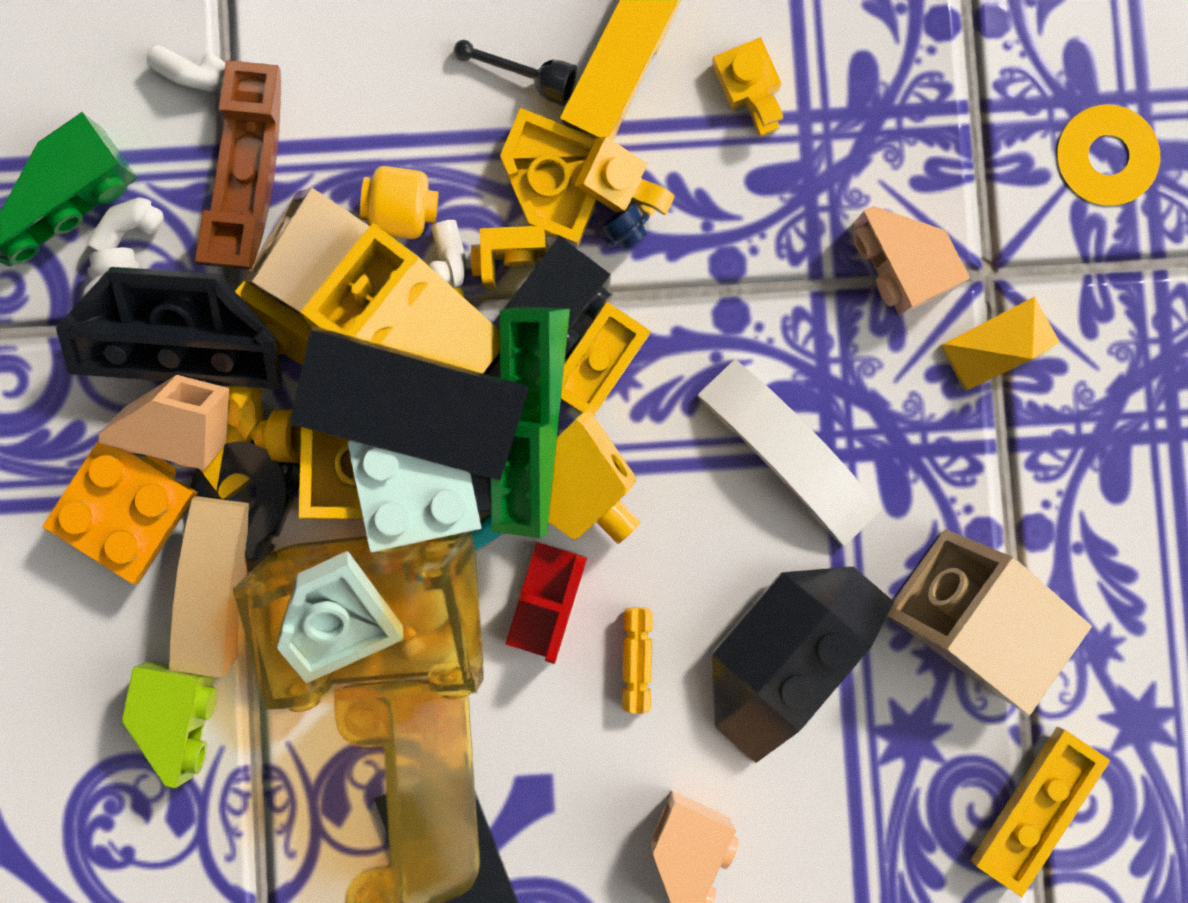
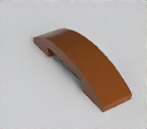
[195,60,281,270]

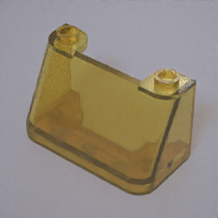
[233,531,484,712]
[334,675,480,903]

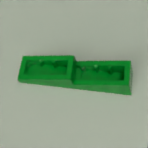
[491,307,570,538]

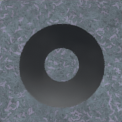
[190,442,286,547]

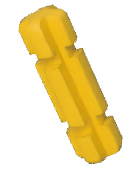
[622,607,653,714]

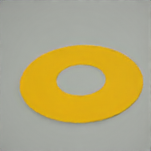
[1058,105,1160,206]

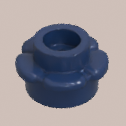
[601,202,650,250]

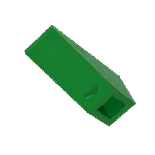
[0,112,138,267]

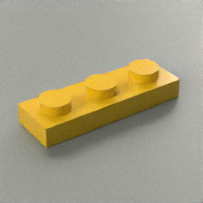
[970,726,1111,897]

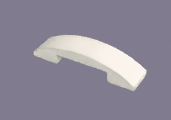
[697,359,882,547]

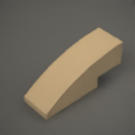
[169,496,249,678]

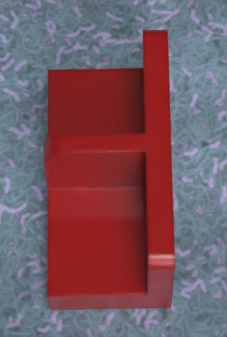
[505,542,587,664]

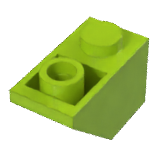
[122,661,217,788]

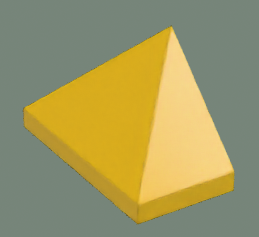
[940,296,1059,391]

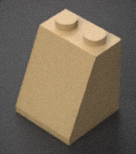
[242,188,369,315]
[887,529,1092,715]

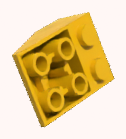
[300,223,500,374]

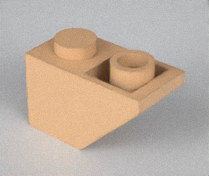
[853,206,970,316]
[99,375,229,470]
[650,791,739,903]

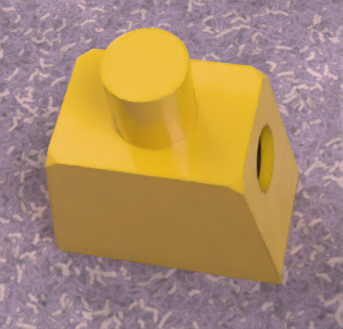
[548,409,641,545]

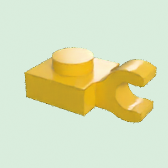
[712,37,783,137]
[574,136,675,216]

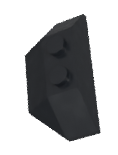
[56,266,283,390]
[711,566,894,763]

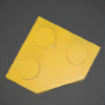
[500,108,597,247]

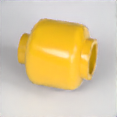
[360,166,439,239]

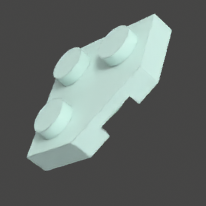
[348,441,482,552]
[277,551,403,684]

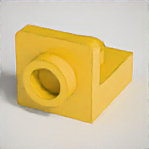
[471,226,547,290]

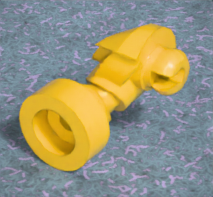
[219,385,301,463]

